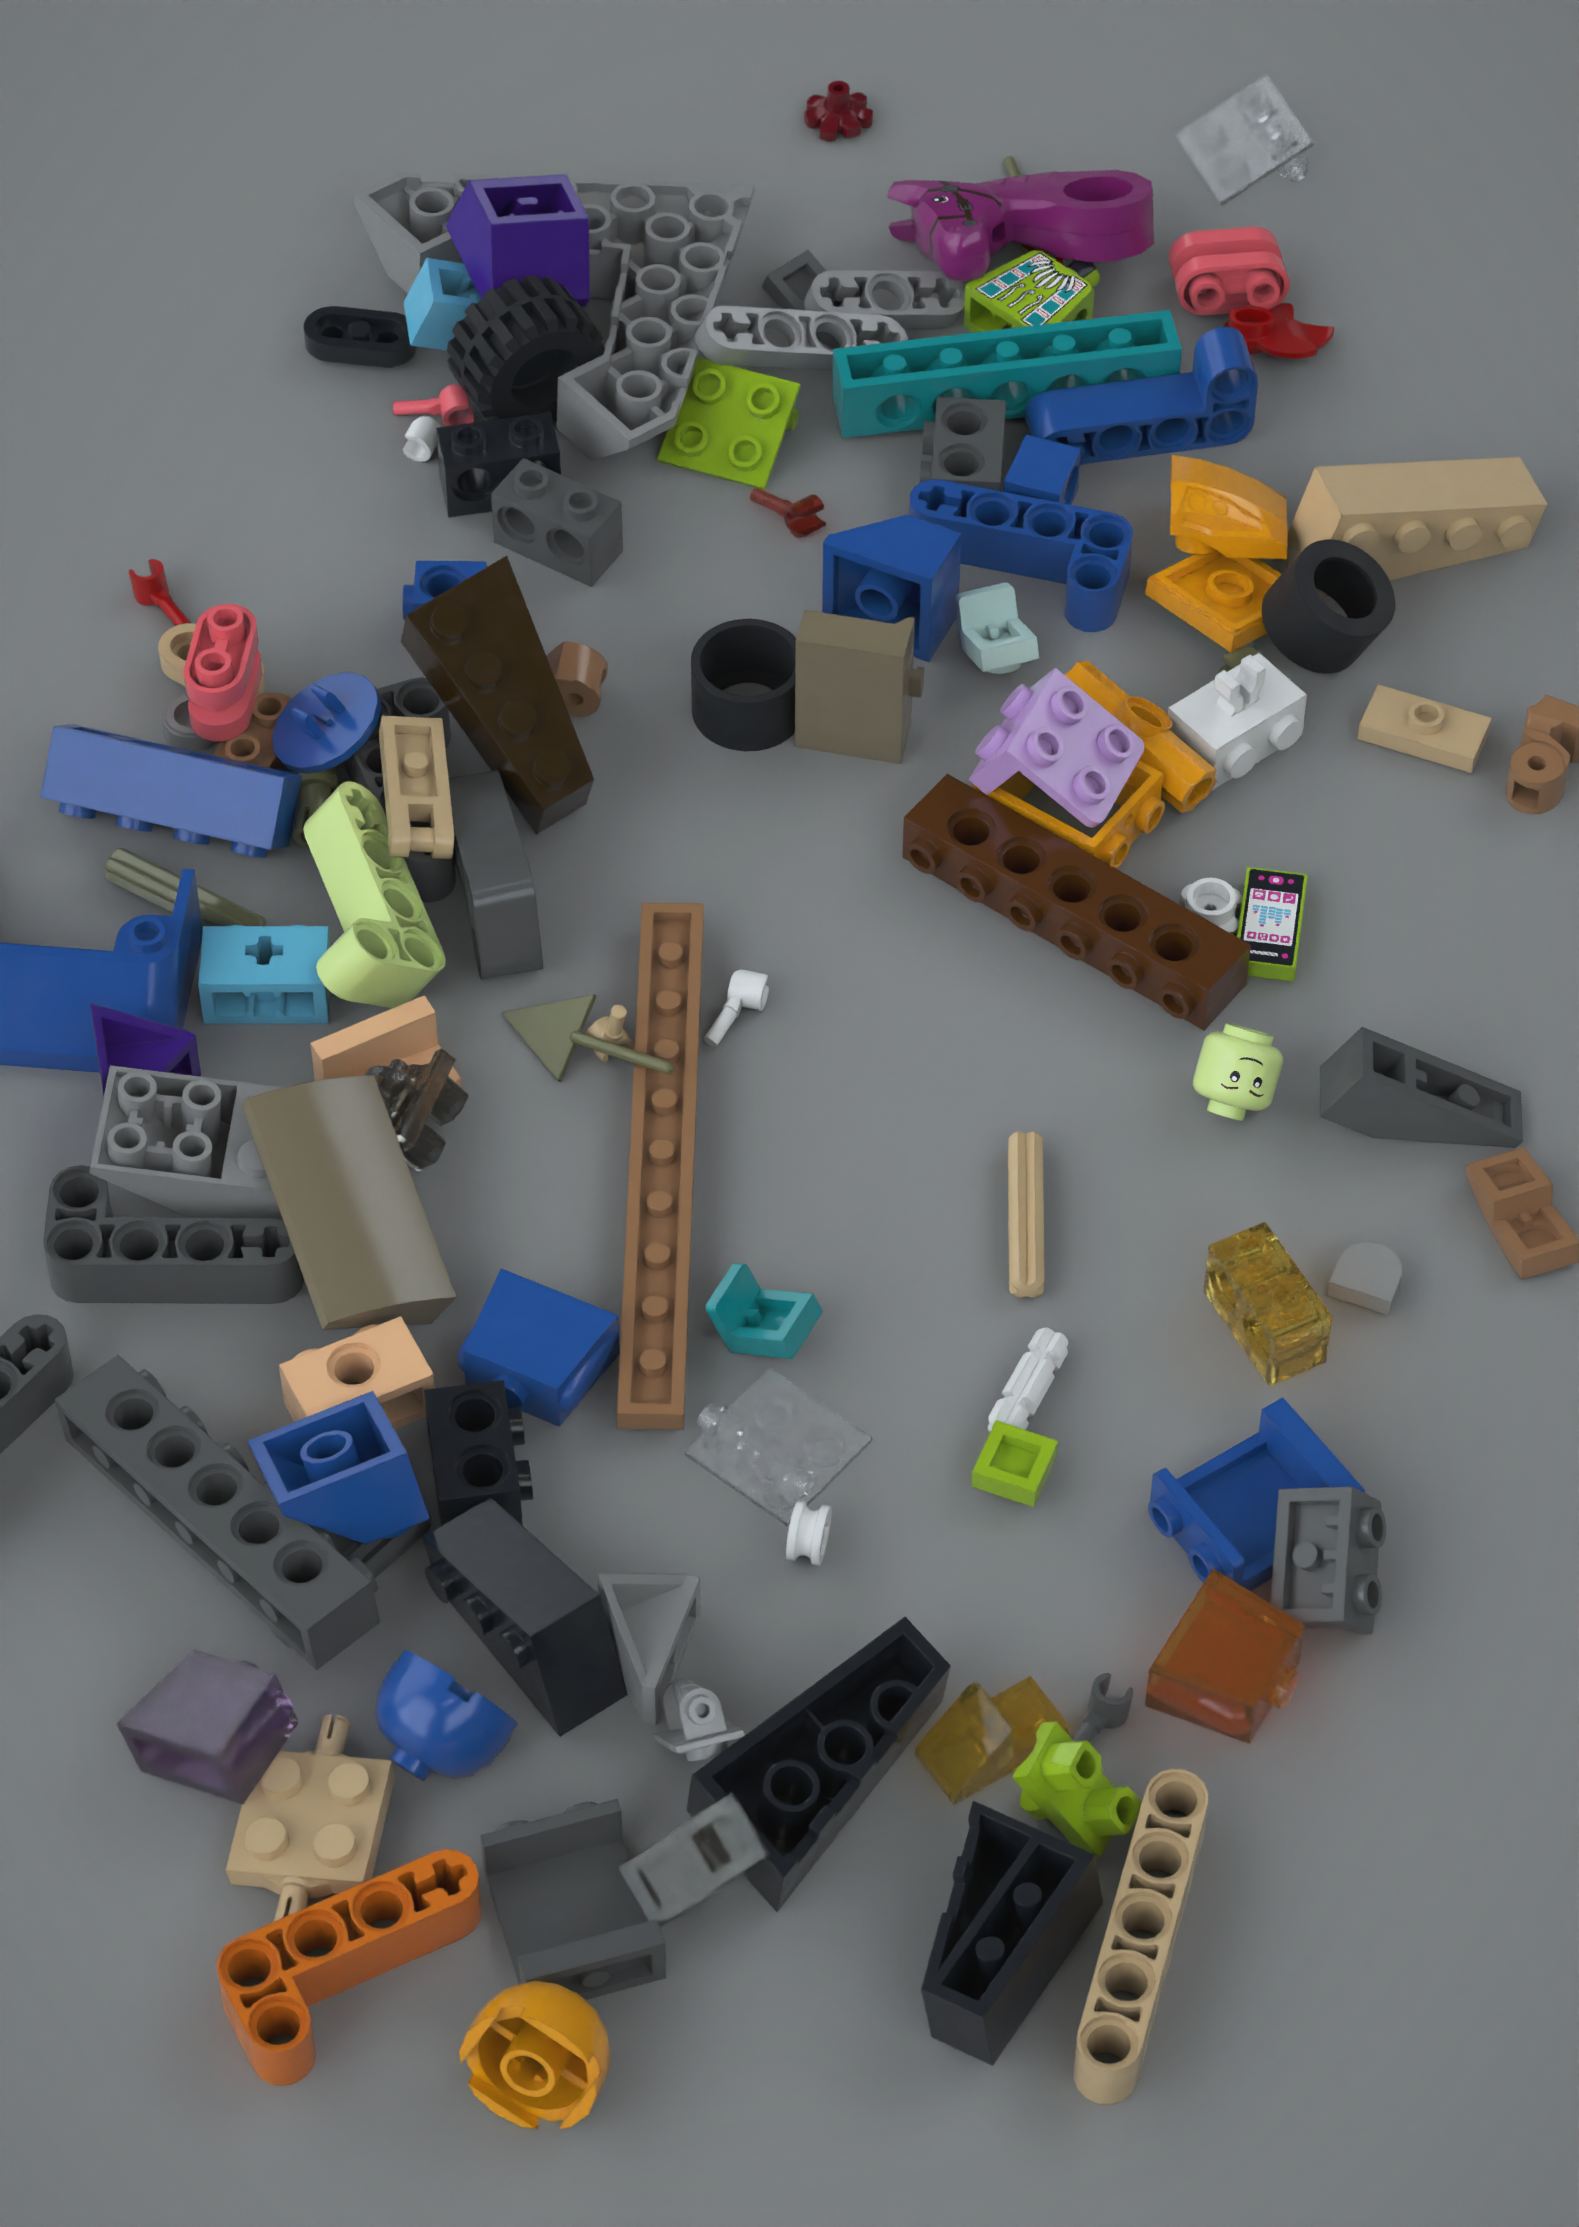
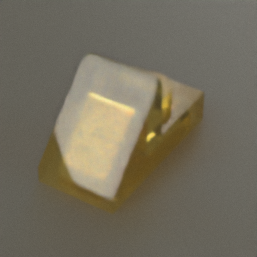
[915,1676,1070,1805]

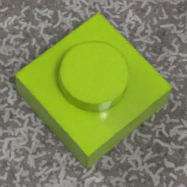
[971,1420,1058,1508]

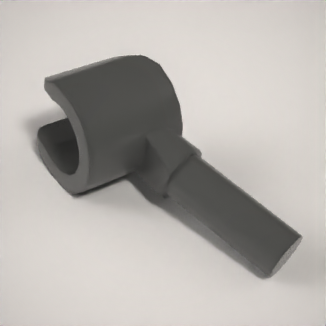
[1072,1673,1133,1743]

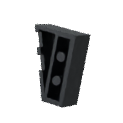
[422,1497,628,1737]
[921,1801,1103,2066]

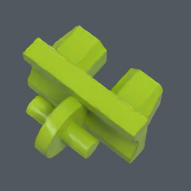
[1012,1721,1142,1858]

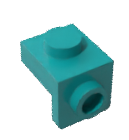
[705,1263,823,1359]

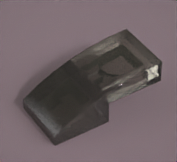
[618,1793,770,1928]

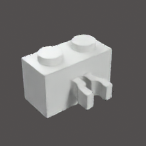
[1168,653,1307,790]

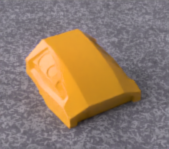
[1170,455,1287,559]

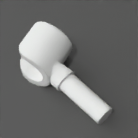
[403,416,441,462]
[703,970,769,1047]

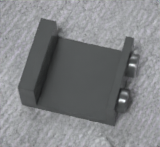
[480,1799,666,2000]

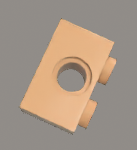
[279,1316,435,1430]

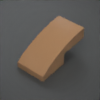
[1466,1147,1579,1280]

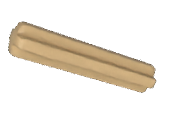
[1008,1131,1045,1299]

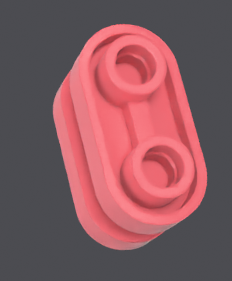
[1168,227,1290,315]
[184,604,262,742]

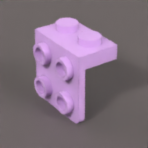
[969,668,1144,828]

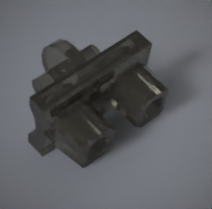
[364,1048,469,1171]

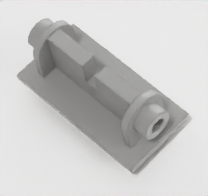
[654,1679,745,1761]

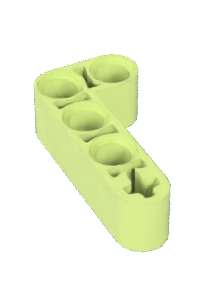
[303,781,446,1008]

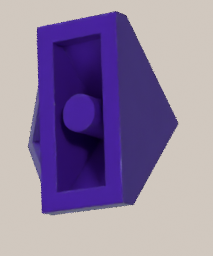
[90,1003,201,1096]

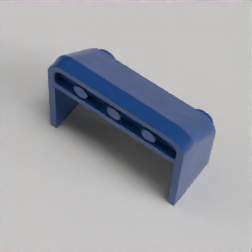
[0,868,203,1073]

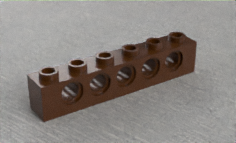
[902,774,1251,1031]

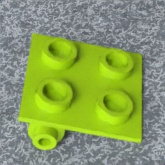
[657,357,801,490]

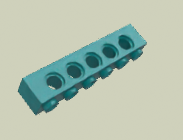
[832,310,1182,438]

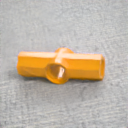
[1064,660,1217,813]

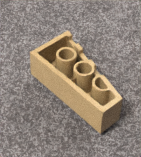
[1283,457,1548,597]

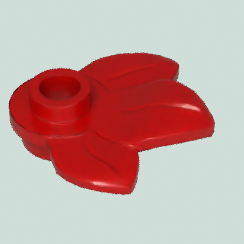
[1223,303,1334,359]

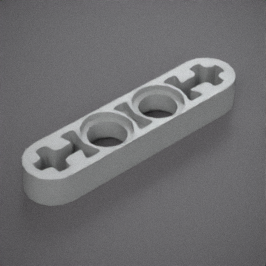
[695,305,908,371]

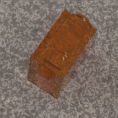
[1145,1568,1305,1744]

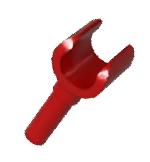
[129,559,191,626]

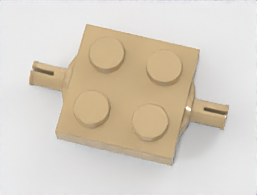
[226,1714,396,1922]

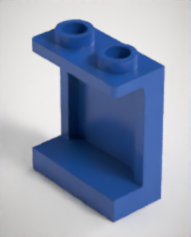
[1148,1397,1365,1603]

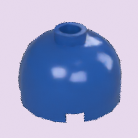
[375,1650,518,1781]

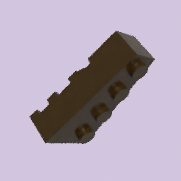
[401,555,594,835]

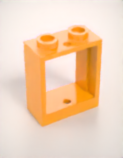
[973,760,1165,869]

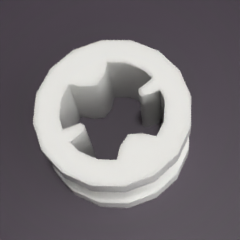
[786,1500,832,1566]

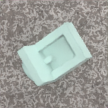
[955,582,1039,674]

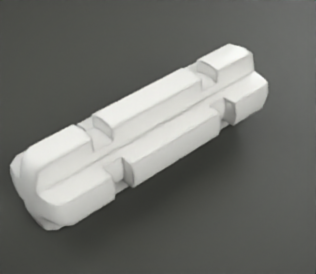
[988,1327,1069,1432]

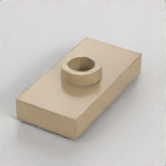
[1357,684,1492,773]

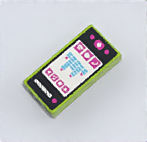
[1237,867,1308,982]

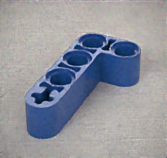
[1024,327,1258,465]
[909,479,1133,632]

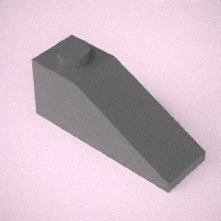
[1320,1027,1523,1148]

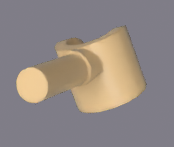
[585,1004,635,1063]

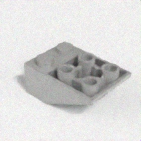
[90,1065,284,1220]

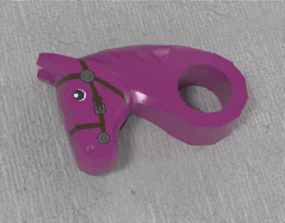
[887,170,1154,281]

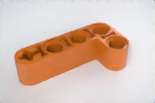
[216,1849,482,2086]

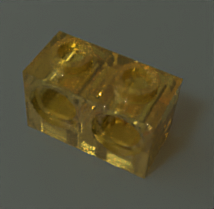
[1203,1222,1333,1387]

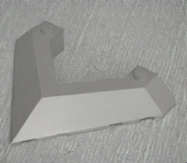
[353,172,755,460]

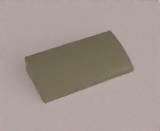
[242,1075,456,1330]

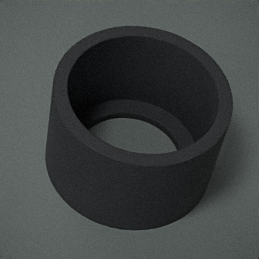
[1262,539,1396,674]
[691,619,796,751]

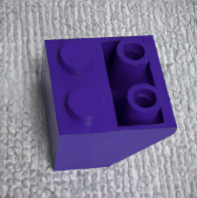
[445,174,590,306]

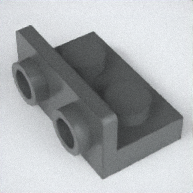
[1269,1487,1386,1635]

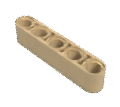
[1073,1769,1208,2105]

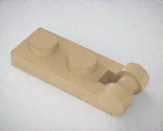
[379,716,454,859]

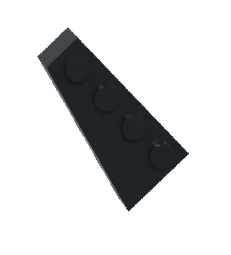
[686,1617,951,1912]

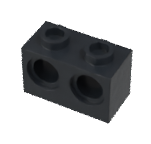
[436,412,561,518]
[424,1380,533,1526]

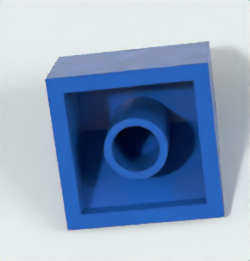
[822,515,962,662]
[248,1391,430,1544]

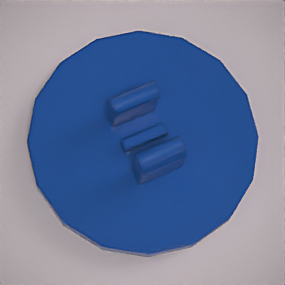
[272,672,382,774]

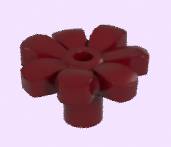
[804,81,873,142]

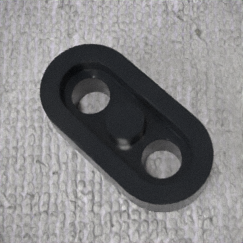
[303,306,417,368]

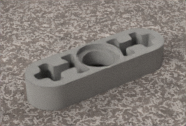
[804,270,965,329]

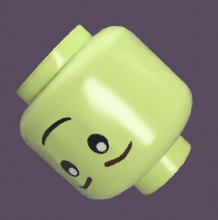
[1193,1023,1283,1121]

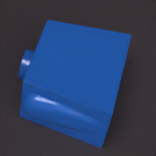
[457,1268,620,1427]

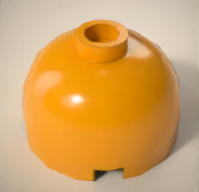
[459,1981,611,2129]

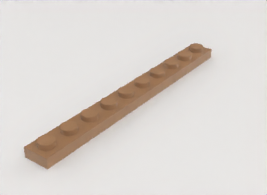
[617,902,704,1430]

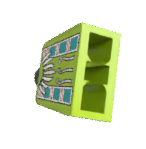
[963,250,1100,333]

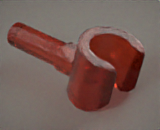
[750,488,826,538]

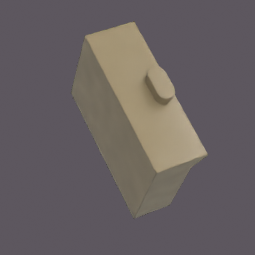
[795,610,925,764]

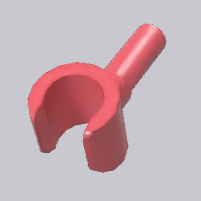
[393,384,474,426]

